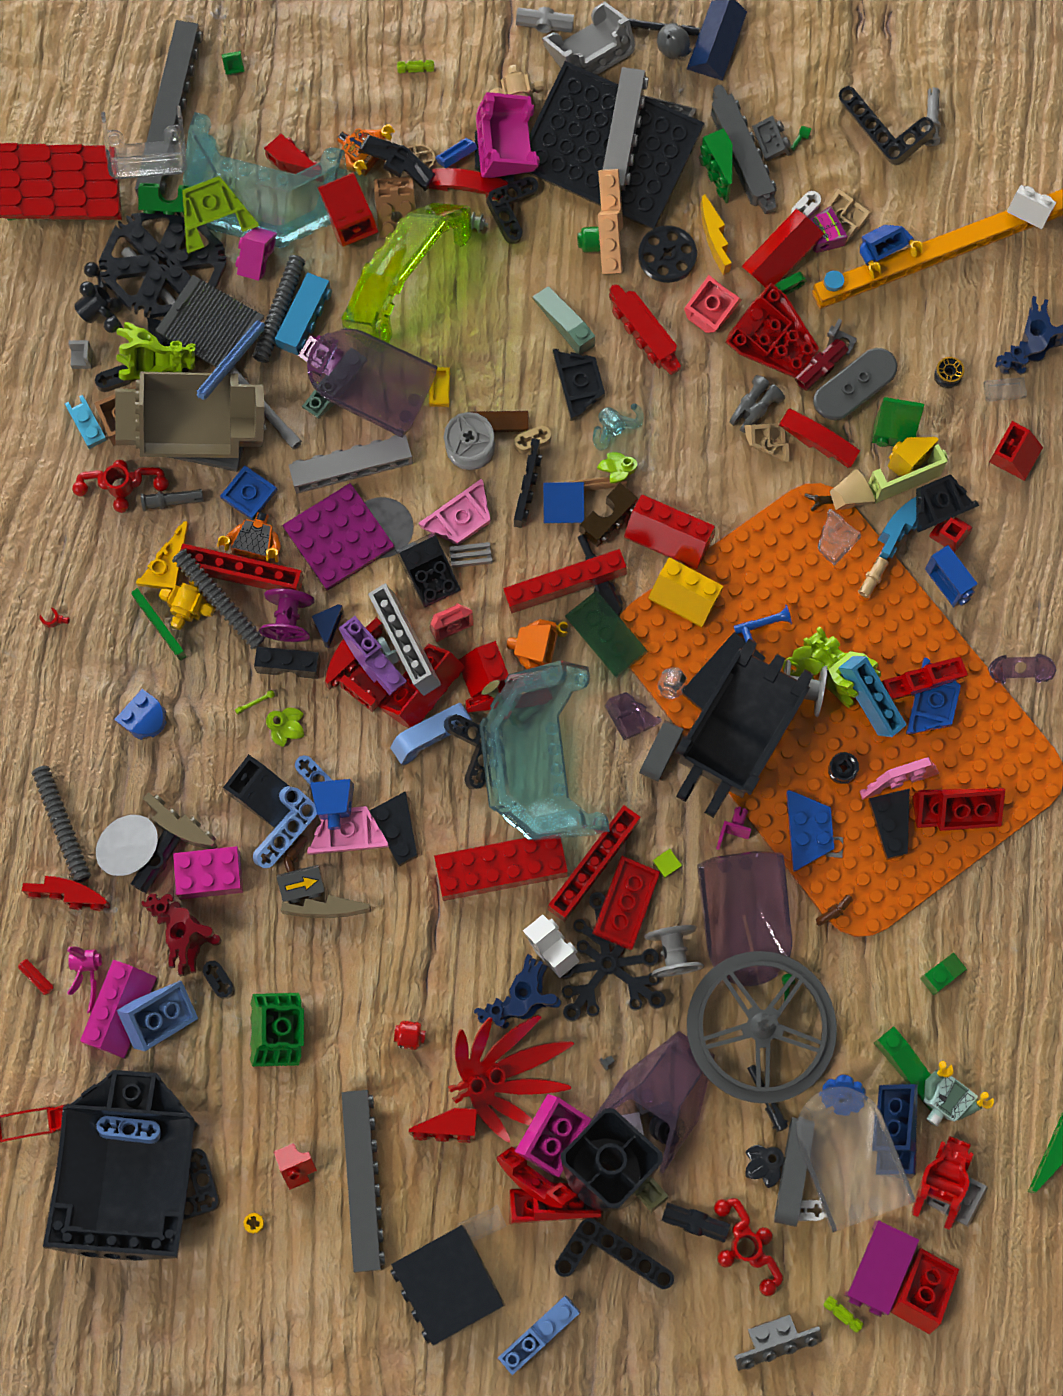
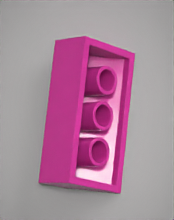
[80,960,157,1059]

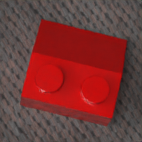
[459,641,510,698]

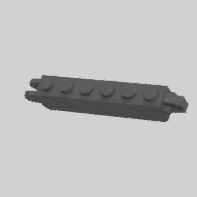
[710,85,777,214]

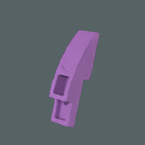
[339,616,407,695]

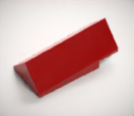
[741,209,825,288]
[912,788,1005,831]
[509,1183,601,1224]

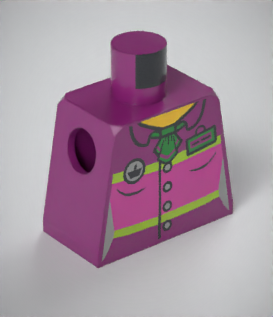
[810,206,848,253]

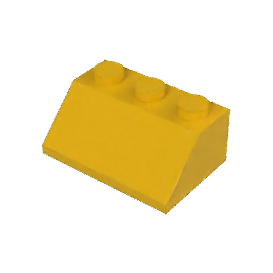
[648,557,723,627]

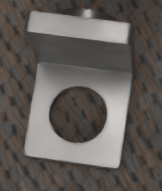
[827,319,857,356]

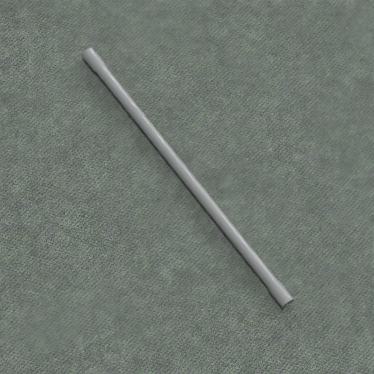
[121,247,302,449]

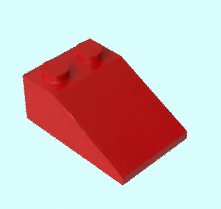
[890,1248,959,1335]

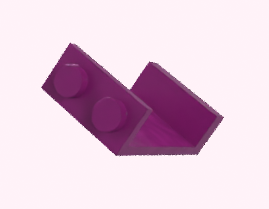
[844,1220,919,1317]

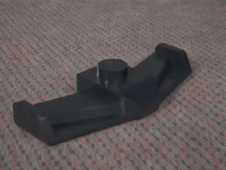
[358,135,436,192]

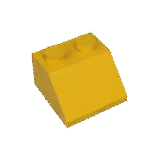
[888,437,939,477]

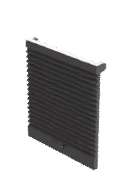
[155,275,264,367]

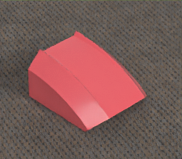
[684,275,742,333]
[429,603,473,642]

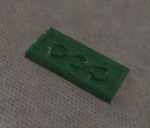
[565,590,648,678]

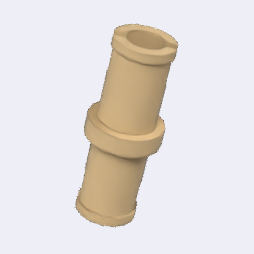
[858,557,889,598]

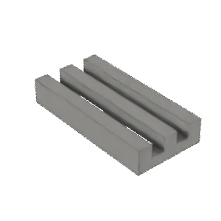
[449,542,492,568]

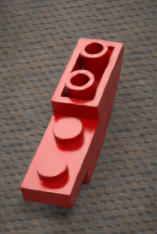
[325,617,383,690]
[22,876,110,911]

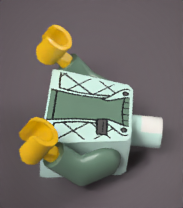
[924,1061,994,1126]

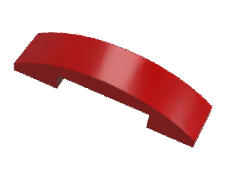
[429,168,508,200]
[497,1146,577,1208]

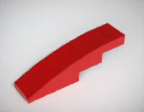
[779,408,861,468]
[882,656,968,701]

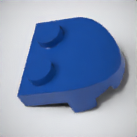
[114,689,167,740]

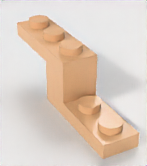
[598,169,623,274]

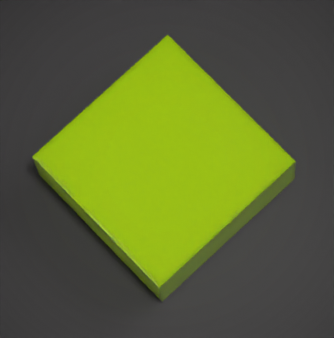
[652,849,682,879]

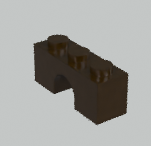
[579,483,638,547]

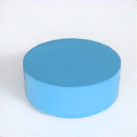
[824,270,844,292]

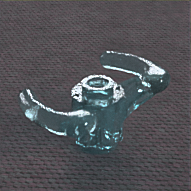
[593,403,644,451]

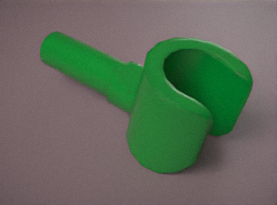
[790,126,811,151]
[782,973,796,1004]

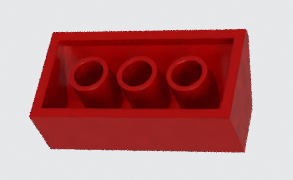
[624,494,715,569]
[378,643,465,728]

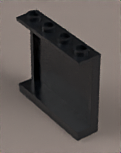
[390,1225,505,1346]

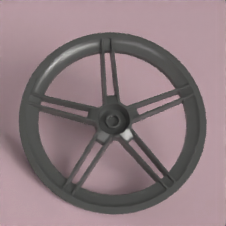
[687,951,837,1103]

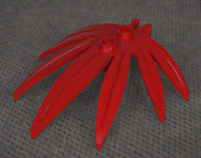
[447,1015,574,1143]

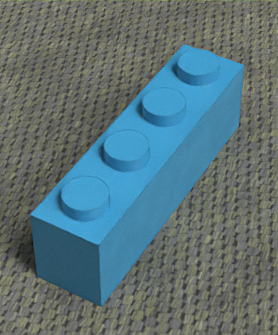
[275,272,332,356]
[838,656,906,737]

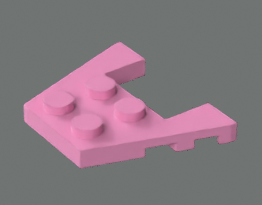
[860,757,939,799]

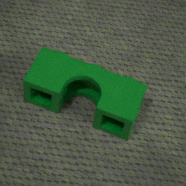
[138,183,191,215]

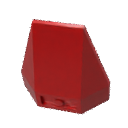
[725,283,819,378]

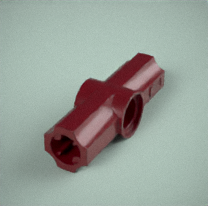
[795,338,849,391]

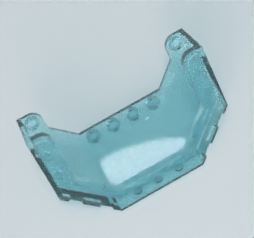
[183,112,348,248]
[479,660,610,840]

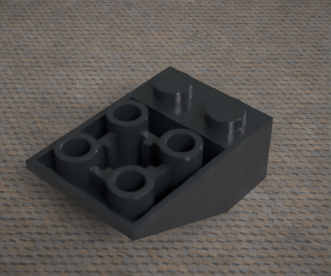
[395,533,461,608]
[223,754,295,828]

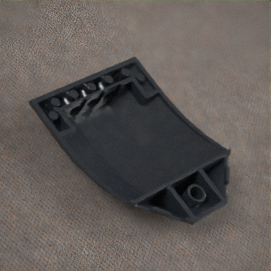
[43,1070,194,1261]

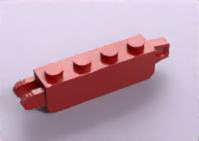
[609,284,681,375]

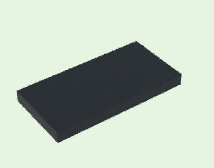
[681,632,766,711]

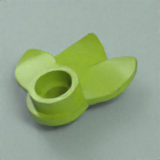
[597,452,638,483]
[783,646,824,679]
[266,708,304,747]

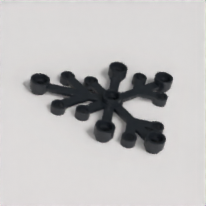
[561,892,666,1022]

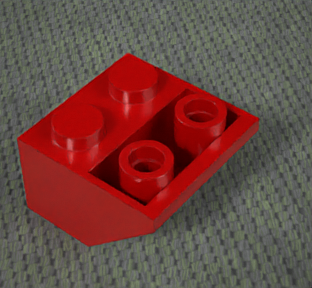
[989,421,1043,481]

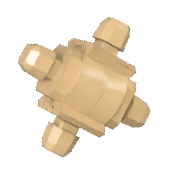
[490,65,544,103]

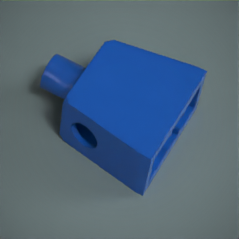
[311,779,354,830]

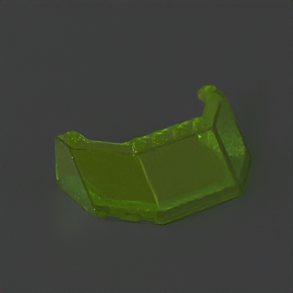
[341,203,472,353]

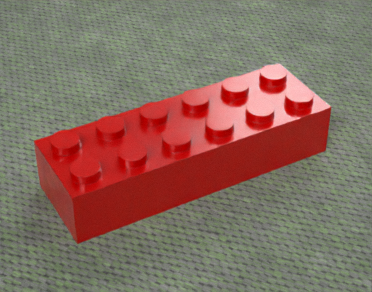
[434,831,568,901]

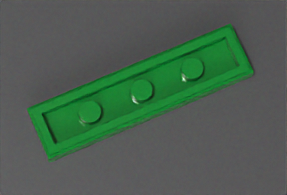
[131,588,187,661]

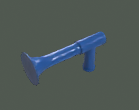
[733,605,792,642]

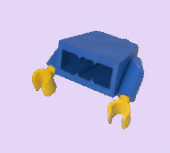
[860,225,923,278]

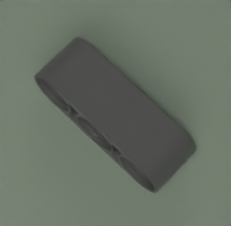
[639,720,684,782]

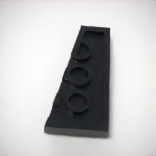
[514,438,543,528]

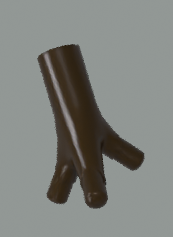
[804,493,833,512]

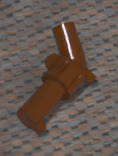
[281,834,308,872]
[816,895,852,926]

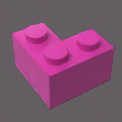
[235,227,277,281]

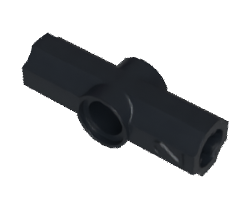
[131,830,181,894]
[661,1202,730,1243]

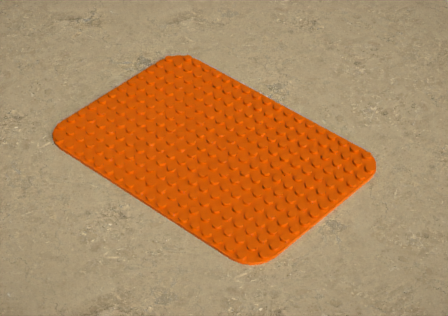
[615,483,1063,937]

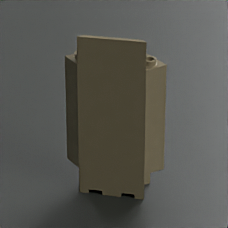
[115,372,264,458]

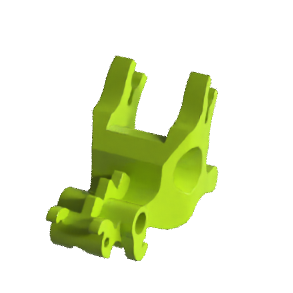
[116,322,196,380]
[803,627,881,708]

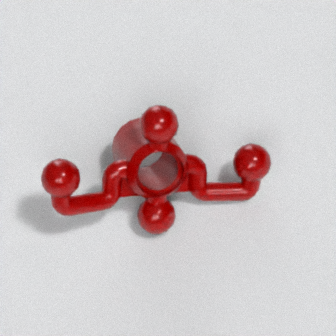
[72,459,169,513]
[714,1198,783,1297]

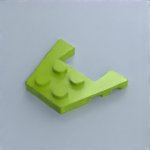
[182,176,259,253]

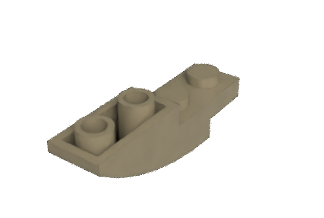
[143,793,218,849]

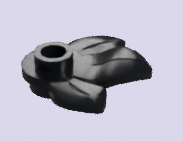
[745,1145,784,1188]

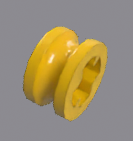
[243,1213,264,1234]

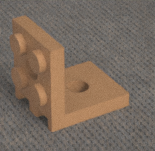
[374,176,418,238]

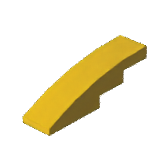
[700,194,732,275]

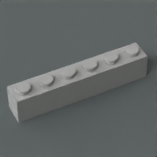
[603,67,649,191]
[289,435,413,494]
[368,583,441,695]

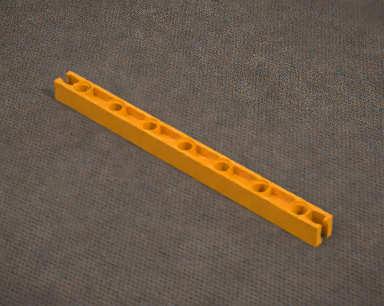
[812,189,1063,309]

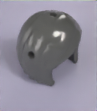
[657,23,692,59]

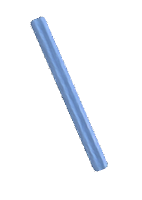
[197,320,265,400]

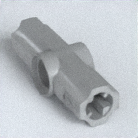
[516,7,574,33]

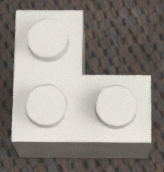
[523,915,579,978]

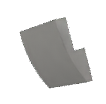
[926,1177,988,1227]

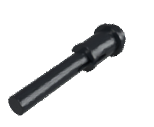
[747,1065,789,1132]

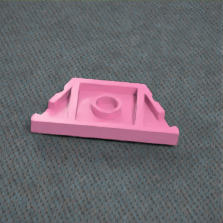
[419,479,490,545]
[307,806,389,855]

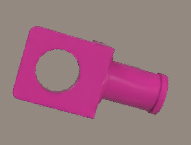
[716,807,752,850]

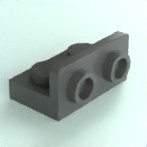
[752,115,792,162]

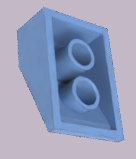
[117,981,198,1051]

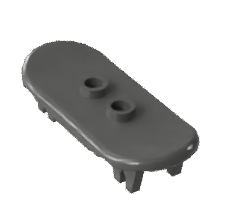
[813,348,897,421]

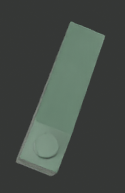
[533,286,595,355]

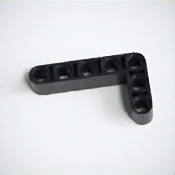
[839,86,936,165]
[555,1218,674,1289]

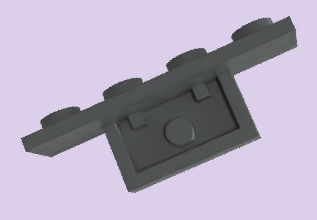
[735,1315,822,1371]

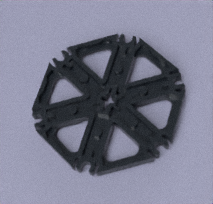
[99,211,227,318]

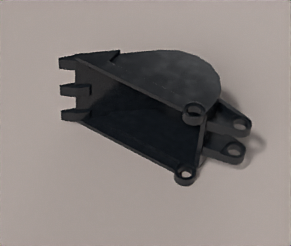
[675,638,813,818]

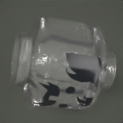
[657,667,687,699]

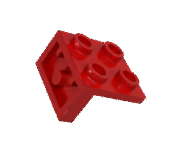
[339,665,388,713]

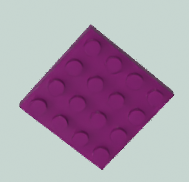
[282,483,395,591]

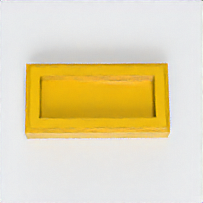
[429,367,450,407]

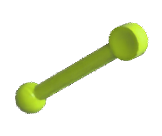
[235,690,275,714]

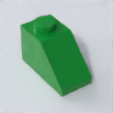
[920,952,967,995]

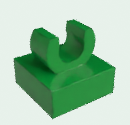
[222,51,245,75]

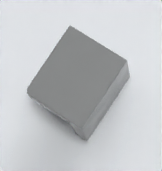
[69,340,93,369]

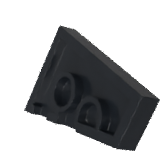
[868,788,910,860]
[370,791,418,866]

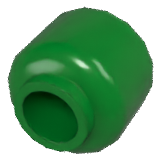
[577,226,600,253]

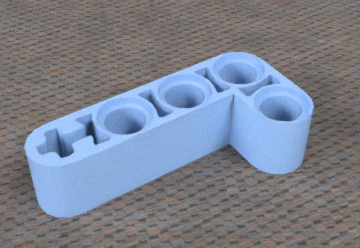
[390,703,472,765]
[252,786,317,868]

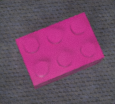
[173,846,243,900]
[515,1094,592,1177]

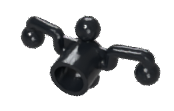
[74,262,123,333]

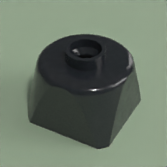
[561,1108,663,1211]

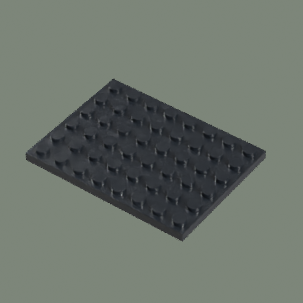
[526,61,705,229]

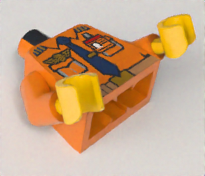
[337,124,395,176]

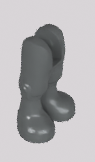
[729,375,785,433]

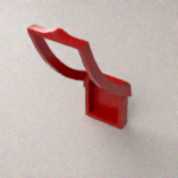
[0,1104,67,1143]

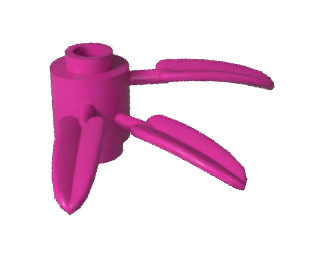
[67,946,102,1013]

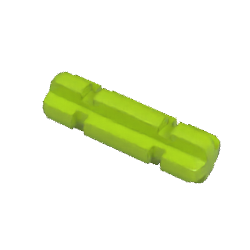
[397,60,434,73]
[823,1296,864,1333]

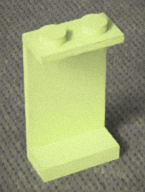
[868,444,948,504]

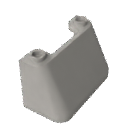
[542,2,635,75]

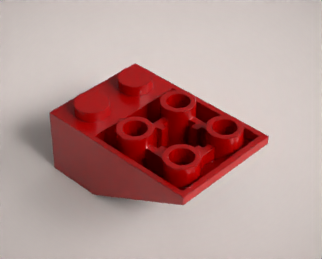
[317,172,379,247]
[408,1108,477,1143]

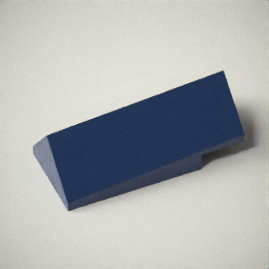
[687,0,747,81]
[873,1084,918,1179]

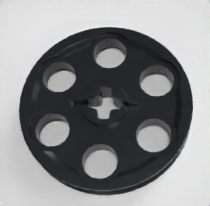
[638,226,697,283]

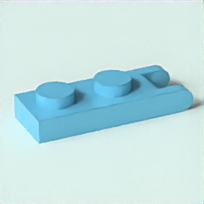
[65,395,107,449]

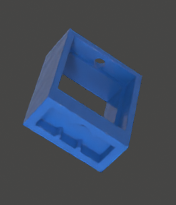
[925,545,978,608]

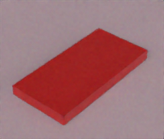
[592,855,661,950]

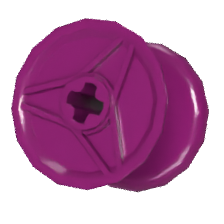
[259,589,315,642]

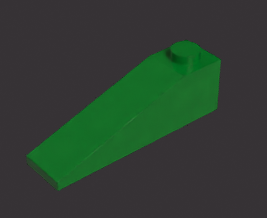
[874,1026,932,1111]
[1027,1112,1063,1194]

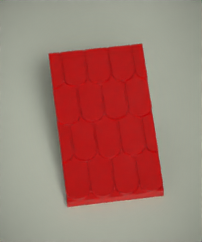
[0,143,122,221]

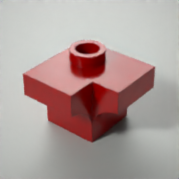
[929,517,973,553]
[274,1143,317,1190]

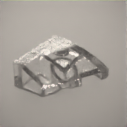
[817,509,861,565]

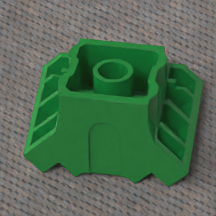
[250,993,304,1067]

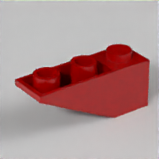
[264,133,323,181]

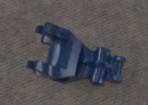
[995,296,1063,374]
[474,954,561,1029]

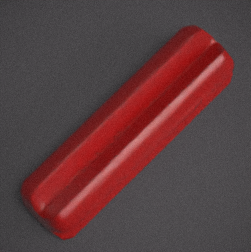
[18,959,54,995]

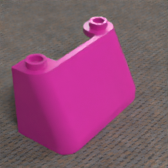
[476,92,539,178]

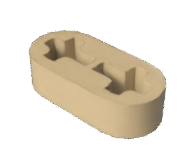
[515,426,551,453]

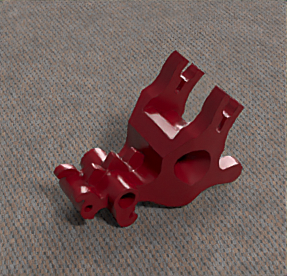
[141,893,222,977]

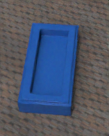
[435,138,478,168]

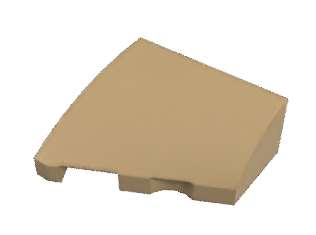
[827,189,872,242]
[745,423,789,462]
[830,469,875,510]

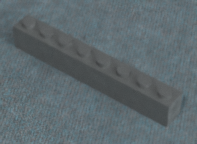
[341,1090,385,1273]

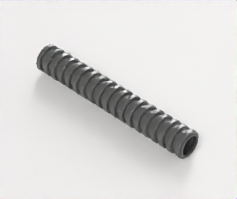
[252,255,306,363]
[172,549,265,650]
[31,766,91,883]

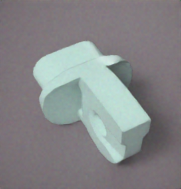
[376,636,401,664]

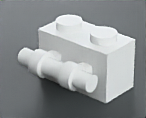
[1007,185,1056,229]

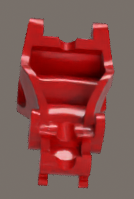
[912,1136,974,1230]

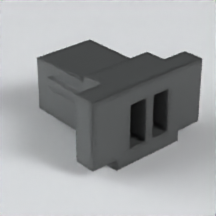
[599,1056,615,1071]

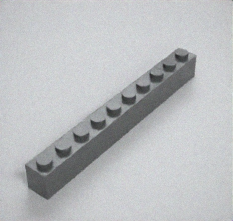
[135,20,203,196]

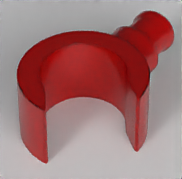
[39,608,70,628]

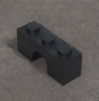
[254,647,321,679]

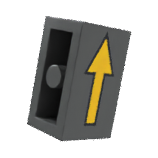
[277,864,325,904]

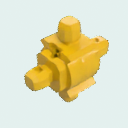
[159,581,215,630]

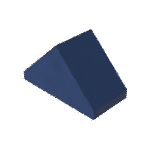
[312,604,344,648]

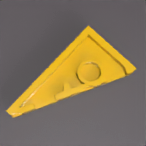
[136,521,189,590]

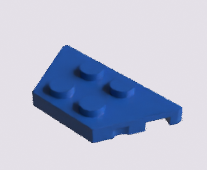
[906,657,961,734]
[786,790,834,872]

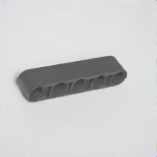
[774,1117,814,1227]

